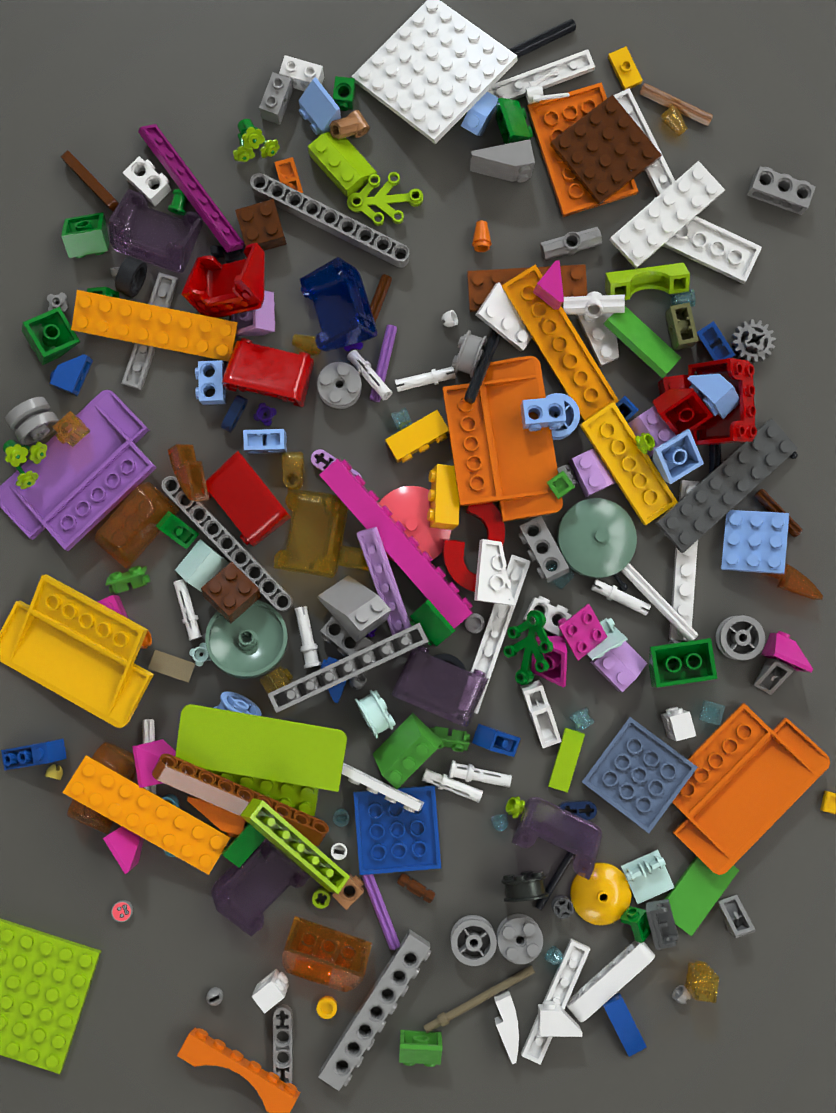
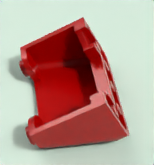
[181,242,265,318]
[222,338,314,408]
[202,451,291,547]

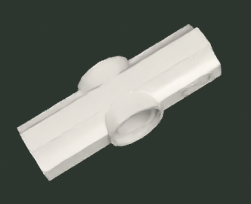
[563,291,625,318]

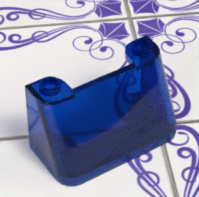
[300,257,378,352]

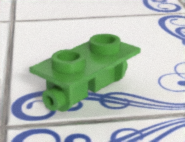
[105,566,150,594]
[430,726,470,752]

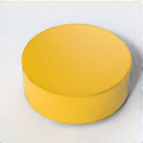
[316,996,337,1019]

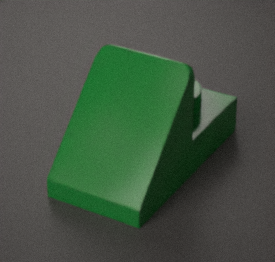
[156,511,199,549]

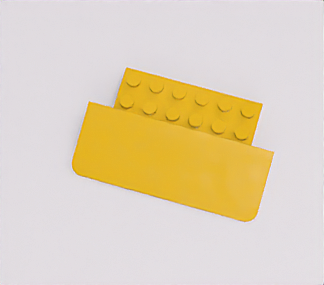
[0,574,154,728]

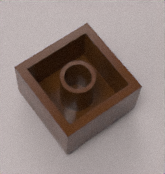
[235,199,287,251]
[201,562,261,624]

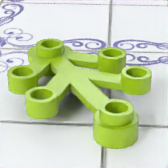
[347,172,423,226]

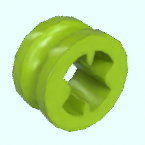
[312,888,331,909]

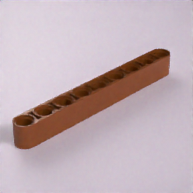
[152,754,329,847]

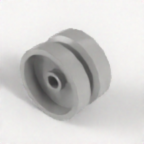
[5,397,60,445]

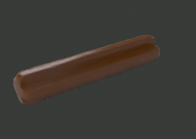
[363,274,392,331]
[754,489,803,537]

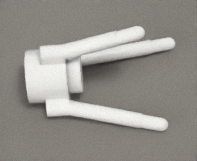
[525,69,570,104]

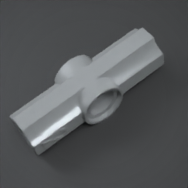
[540,227,602,260]

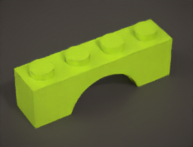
[605,263,690,300]

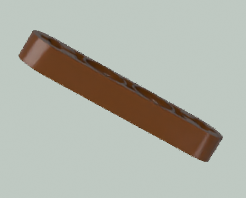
[60,150,120,212]

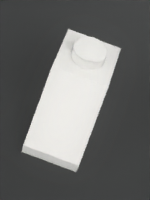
[538,1001,582,1037]

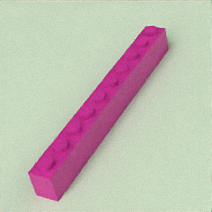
[319,459,473,629]

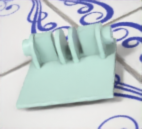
[587,618,628,660]
[621,849,675,904]

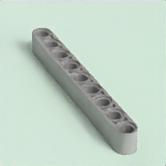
[250,173,409,268]
[162,476,293,611]

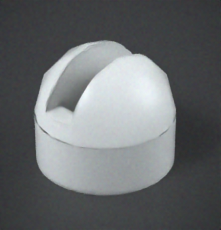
[441,310,458,327]
[331,843,347,860]

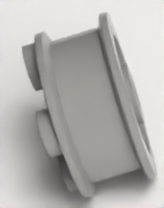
[451,330,487,378]
[317,362,362,409]
[715,615,765,660]
[496,913,543,964]
[450,915,497,966]

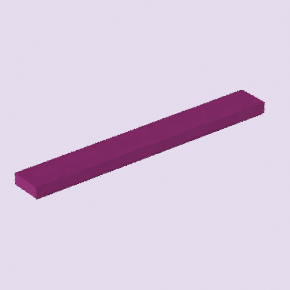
[138,124,245,253]

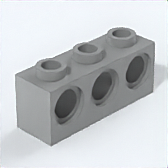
[747,166,816,215]
[518,516,569,583]
[320,616,374,657]

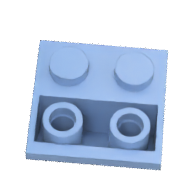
[687,374,740,419]

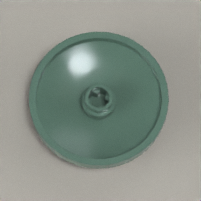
[557,498,637,578]
[205,600,288,679]

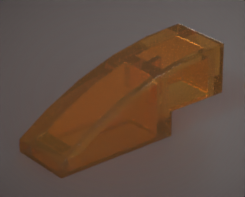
[168,444,209,501]
[761,563,823,600]

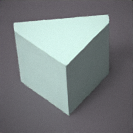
[175,539,230,592]

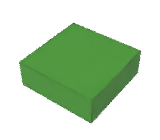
[546,471,575,499]

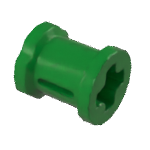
[168,189,188,216]

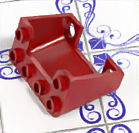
[688,358,757,446]

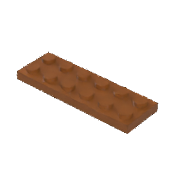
[467,264,587,312]

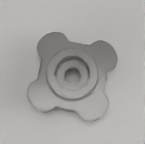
[47,292,68,312]

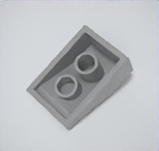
[469,139,535,183]
[317,575,391,642]

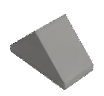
[754,658,794,695]
[718,895,756,938]

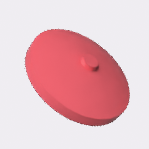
[379,486,451,563]

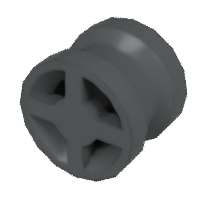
[551,895,574,919]

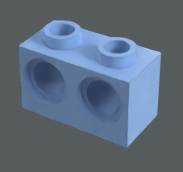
[195,360,226,405]
[520,397,566,431]
[243,429,287,454]

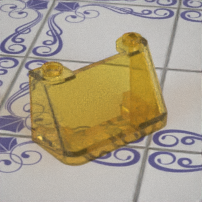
[274,489,348,578]

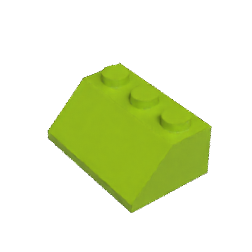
[307,132,377,199]

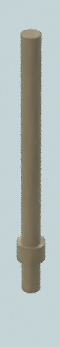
[423,965,535,1033]

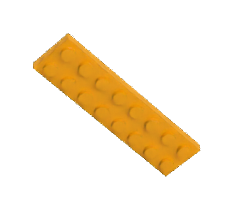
[501,264,619,422]
[71,290,238,362]
[62,755,231,875]

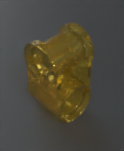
[282,452,304,491]

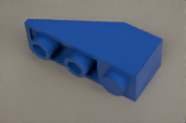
[1,738,67,770]

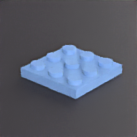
[721,510,789,574]

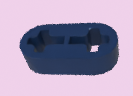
[221,395,248,433]
[557,800,597,821]

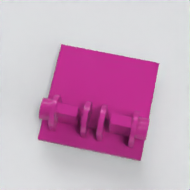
[558,604,607,661]

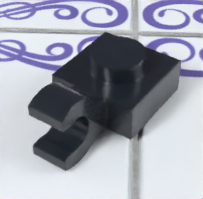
[210,241,246,263]

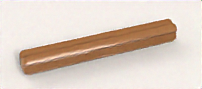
[640,83,713,126]

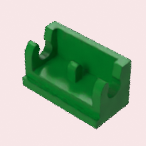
[222,822,266,868]

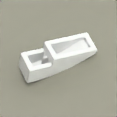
[520,680,562,748]
[494,989,519,1064]

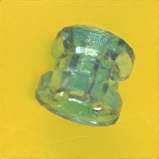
[390,407,412,432]
[569,707,595,731]

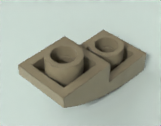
[147,650,196,683]

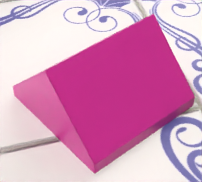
[533,260,564,310]
[531,636,567,687]

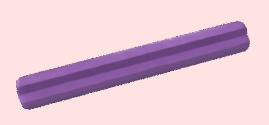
[370,325,397,402]
[362,874,400,950]

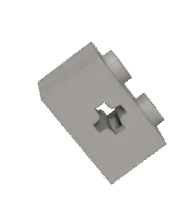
[259,72,294,125]

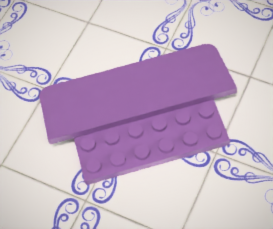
[0,390,157,551]

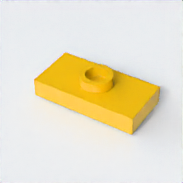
[608,46,643,90]

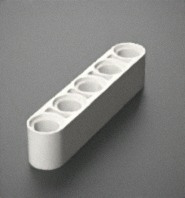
[566,941,655,1022]

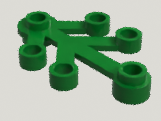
[503,610,553,685]

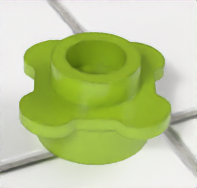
[635,433,655,454]
[506,796,525,819]

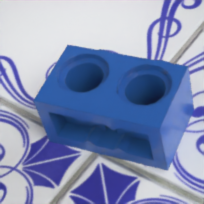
[697,321,735,361]

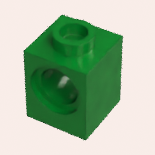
[333,76,356,111]

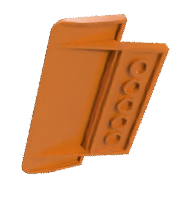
[442,356,563,522]
[672,703,830,875]

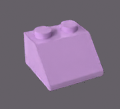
[231,290,275,336]
[628,405,676,457]
[569,449,616,497]
[590,641,647,692]

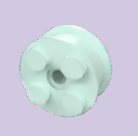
[354,690,396,739]

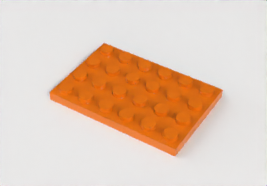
[526,82,638,217]

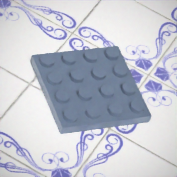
[582,717,698,833]

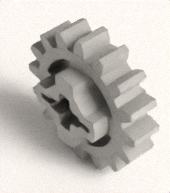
[730,319,776,364]

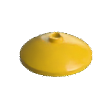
[570,862,632,925]

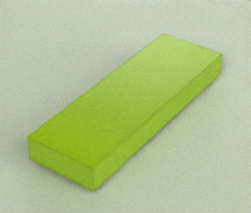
[548,728,585,793]

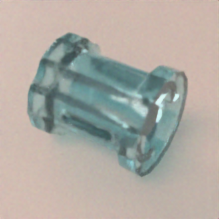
[671,289,696,307]

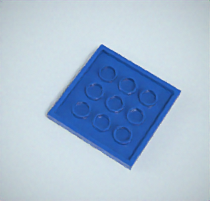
[353,785,441,875]

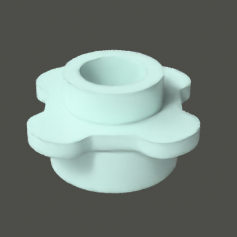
[189,643,211,666]

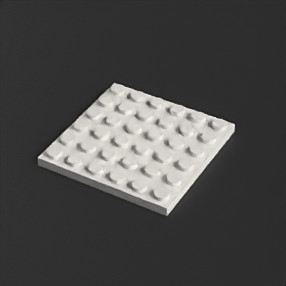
[352,0,518,144]

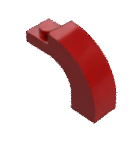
[466,502,505,562]
[442,539,477,592]

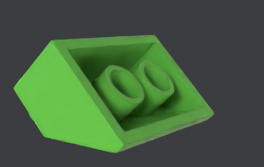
[373,712,442,789]

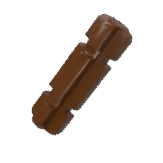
[397,873,435,903]

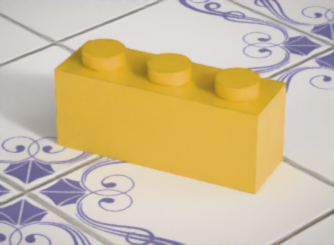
[385,410,449,463]
[427,464,459,530]

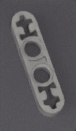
[273,1004,293,1084]

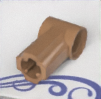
[329,110,370,139]

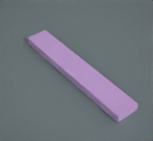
[356,527,411,635]

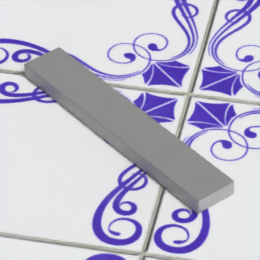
[121,272,179,391]

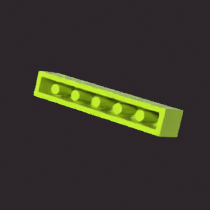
[240,798,350,894]

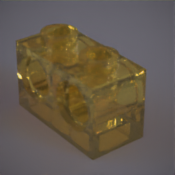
[685,961,719,1003]

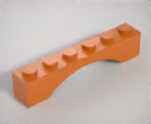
[177,1028,301,1113]

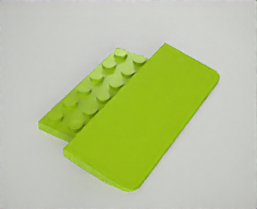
[175,704,347,816]

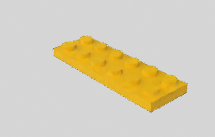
[579,402,678,525]

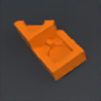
[274,157,303,193]

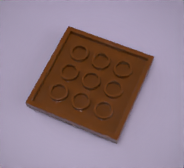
[550,94,662,205]

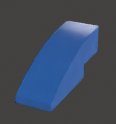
[603,993,647,1057]

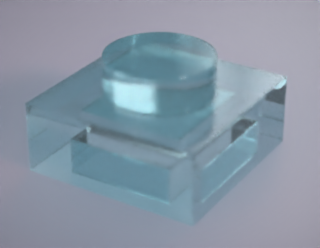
[699,700,725,725]

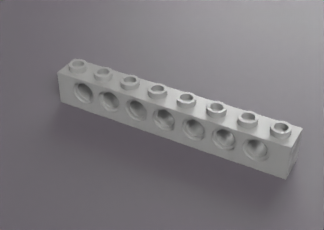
[268,623,428,713]
[318,929,431,1091]

